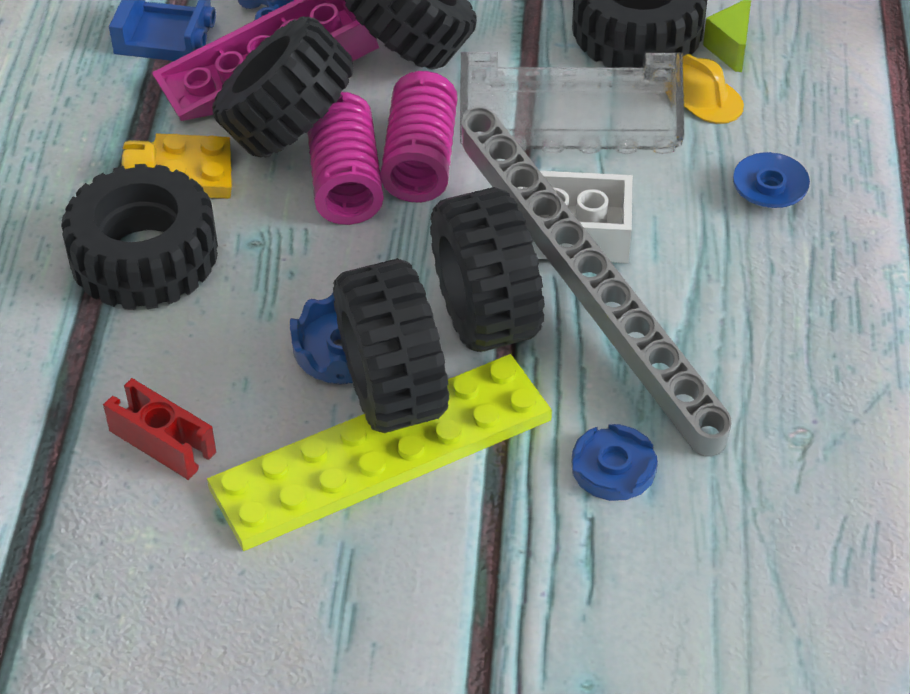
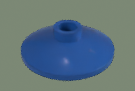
[733,152,810,208]

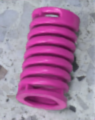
[380,71,458,203]
[307,92,384,225]

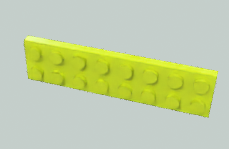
[207,354,552,552]

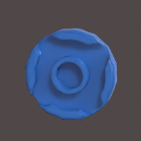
[571,424,658,501]

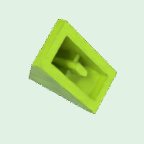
[703,0,751,72]

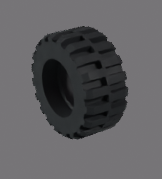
[343,0,477,70]
[572,0,708,74]
[212,16,353,158]
[61,164,218,310]
[430,187,545,352]
[333,258,449,433]

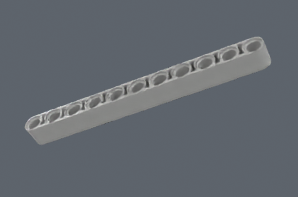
[462,107,731,457]

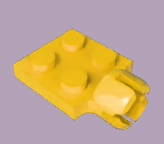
[122,133,232,199]

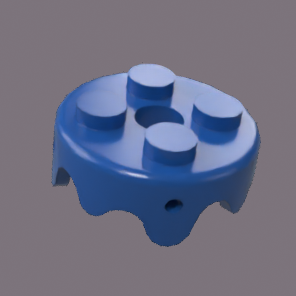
[290,293,353,384]

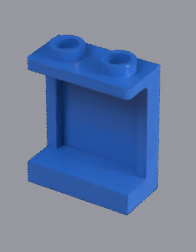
[109,0,216,61]

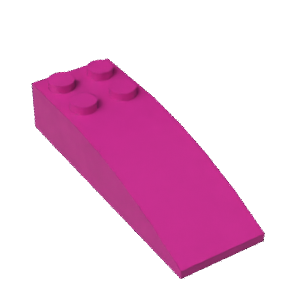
[152,0,379,121]

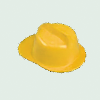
[665,54,744,124]

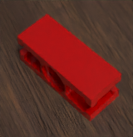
[103,378,217,480]

